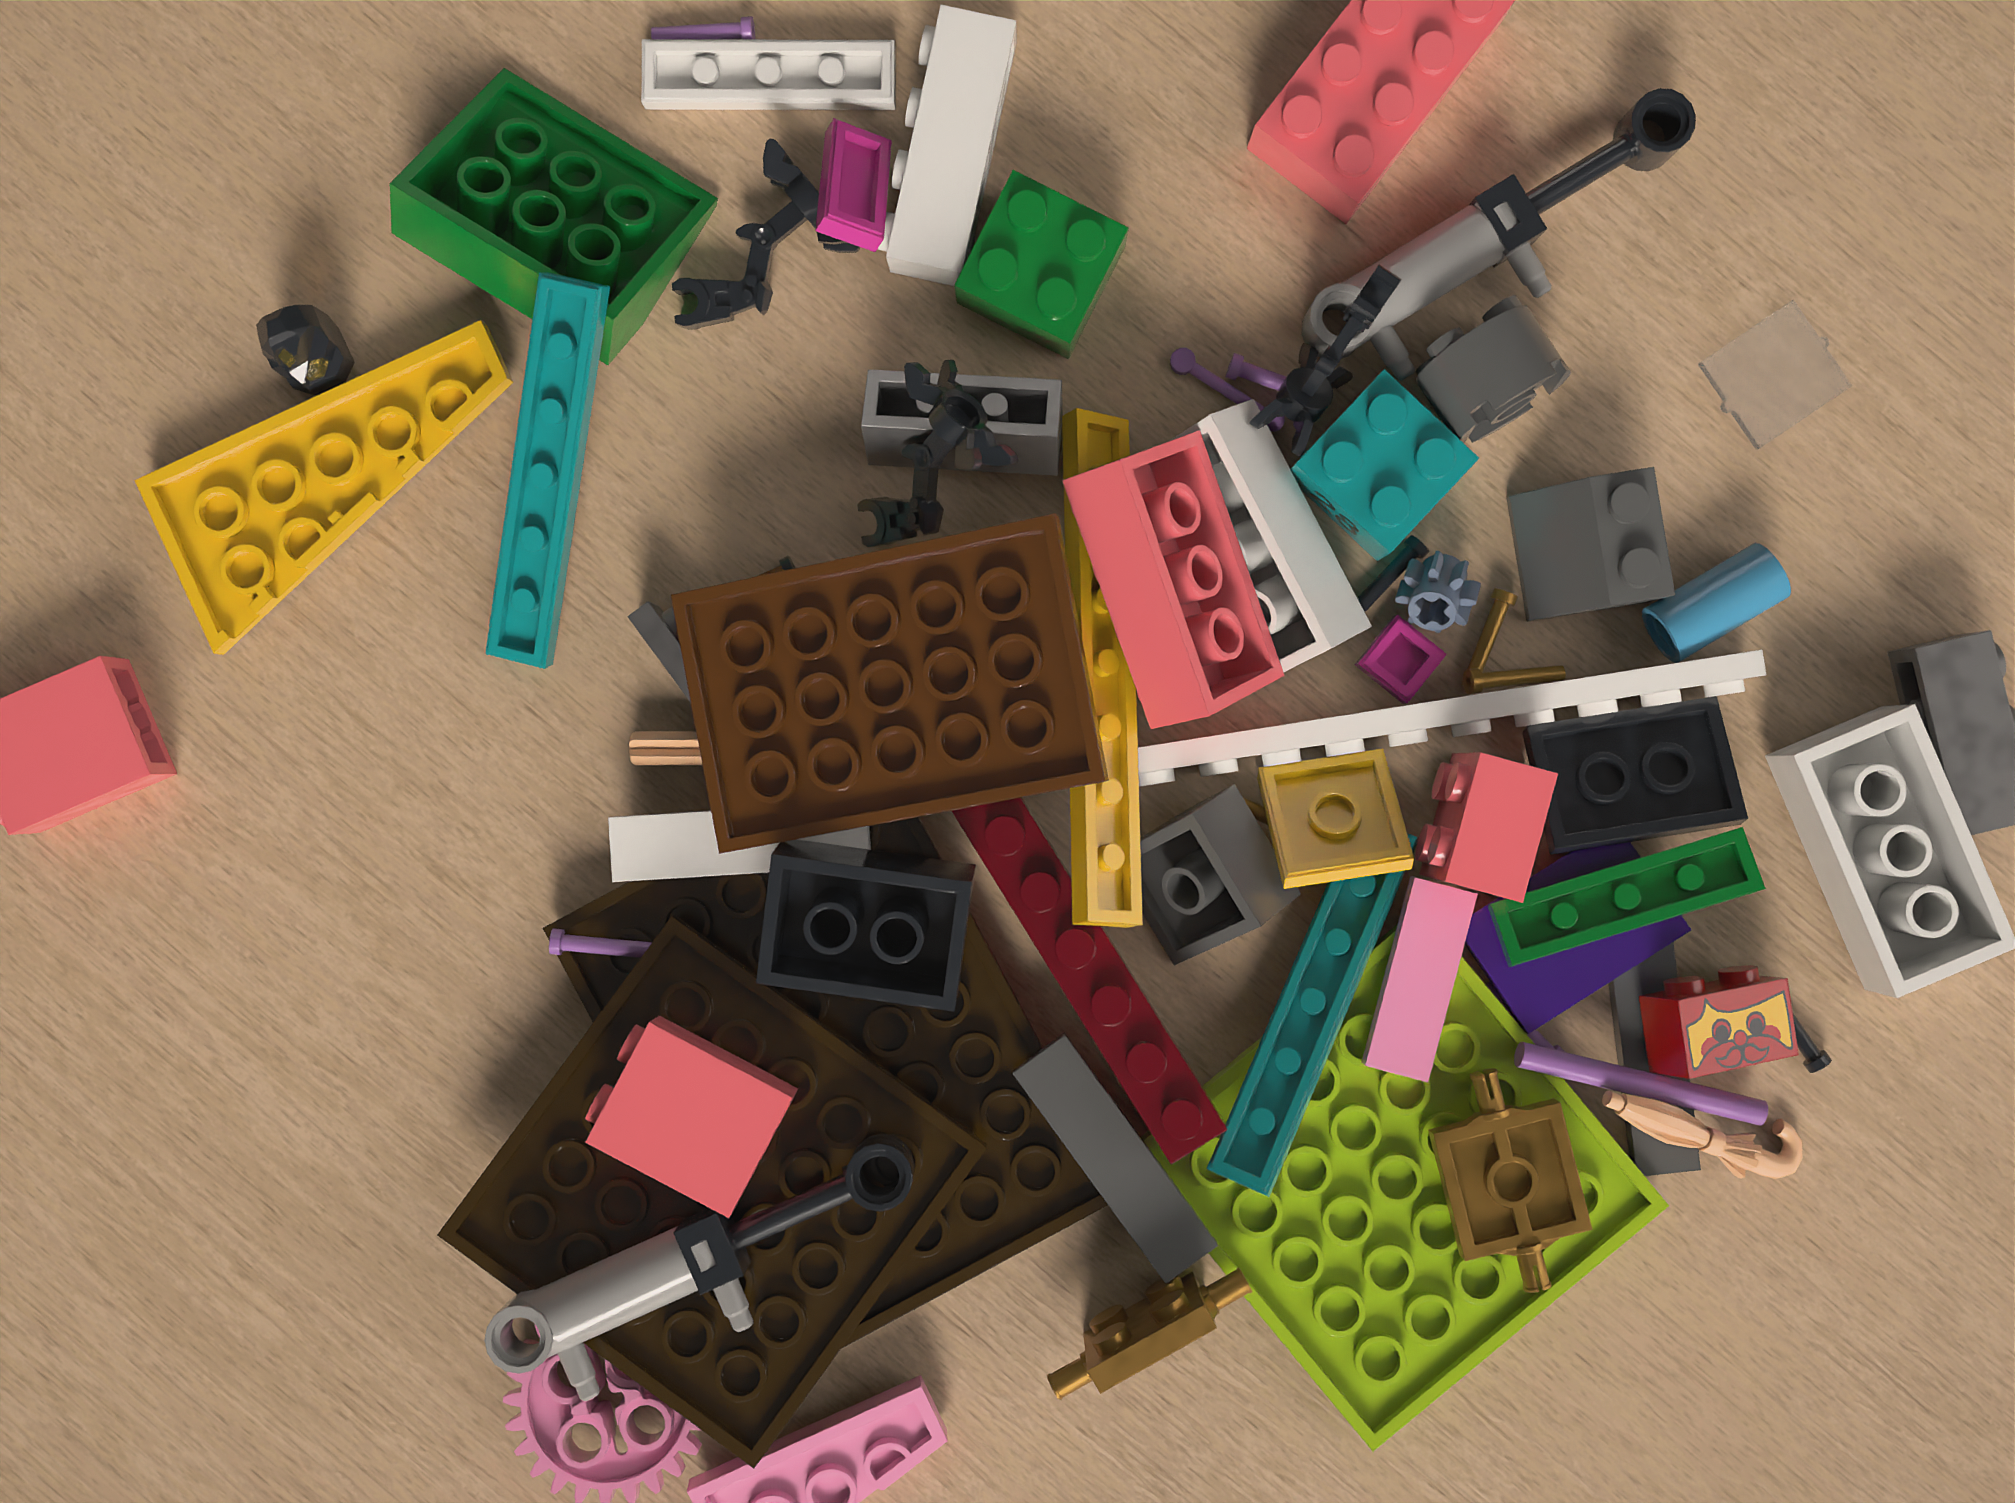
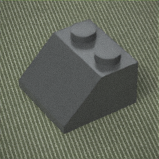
[1506,467,1675,622]
[1140,784,1301,965]

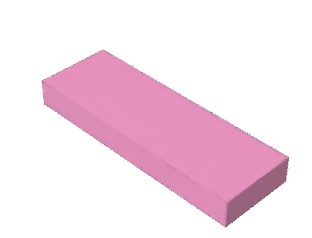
[1361,876,1478,1082]

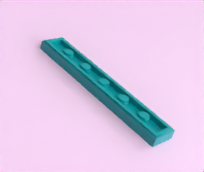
[485,272,610,669]
[1206,833,1418,1197]

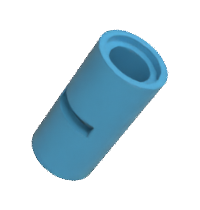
[1642,543,1791,663]

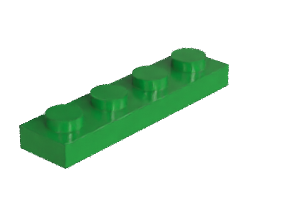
[1488,827,1766,967]

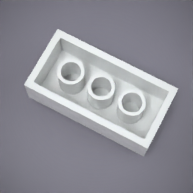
[1765,704,2015,998]

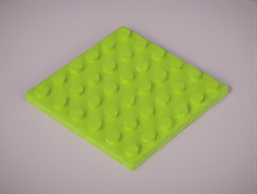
[1141,924,1669,1452]

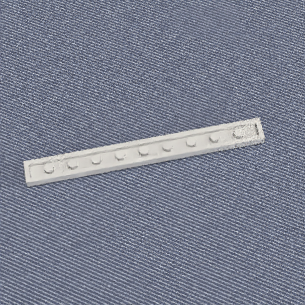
[1138,650,1766,786]

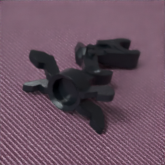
[672,138,860,330]
[1249,264,1402,458]
[857,359,1018,547]

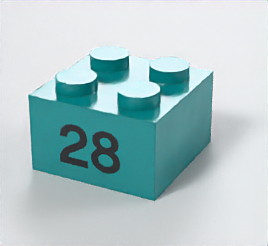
[1290,369,1479,561]

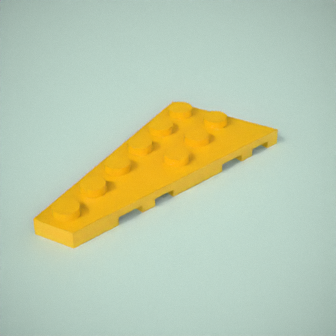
[134,320,514,655]

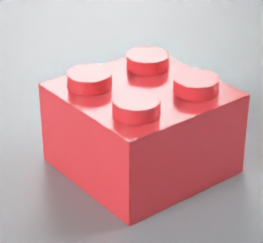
[1415,752,1558,903]

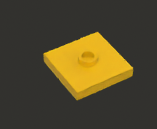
[1257,748,1414,889]

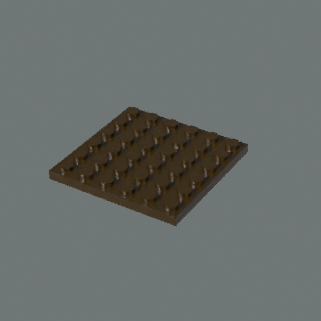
[437,915,987,1469]

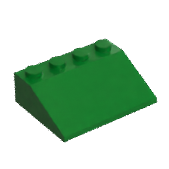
[390,68,718,365]

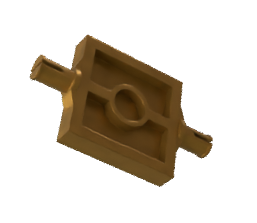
[1428,1068,1592,1293]
[1047,1267,1253,1400]

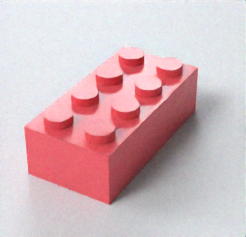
[1247,0,1515,224]
[1062,430,1285,729]

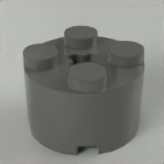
[1416,295,1571,443]

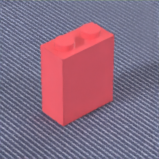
[0,656,177,835]
[585,1016,798,1218]

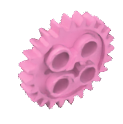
[503,1325,702,1503]

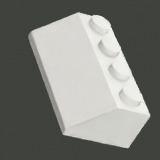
[1170,399,1372,672]

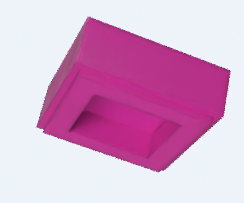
[1354,614,1447,704]

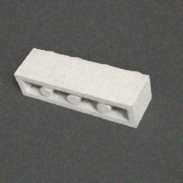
[878,5,1017,286]

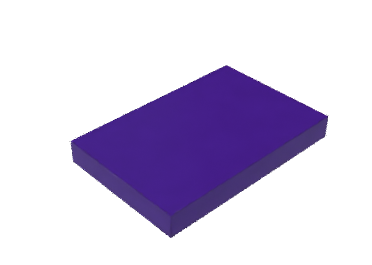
[1465,842,1691,1034]

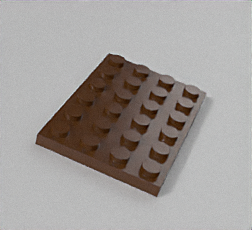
[671,513,1109,854]

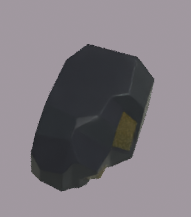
[256,305,355,396]

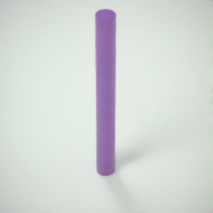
[1514,1042,1768,1126]

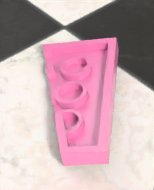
[687,1375,948,1503]

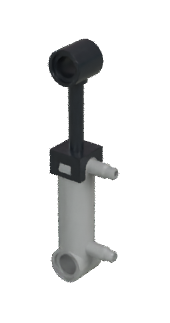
[1301,88,1696,381]
[484,1133,915,1401]

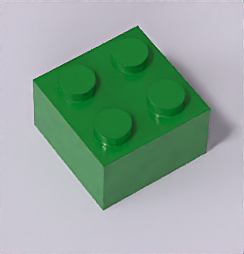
[954,170,1129,359]

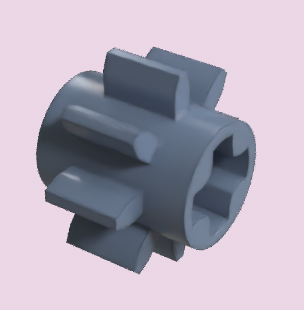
[1395,551,1481,633]

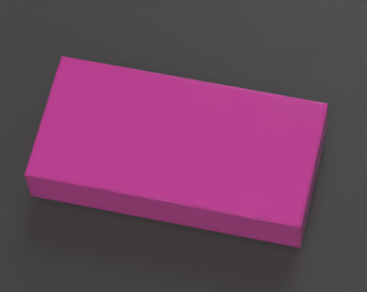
[815,118,892,252]

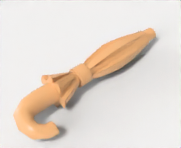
[1602,1090,1803,1179]

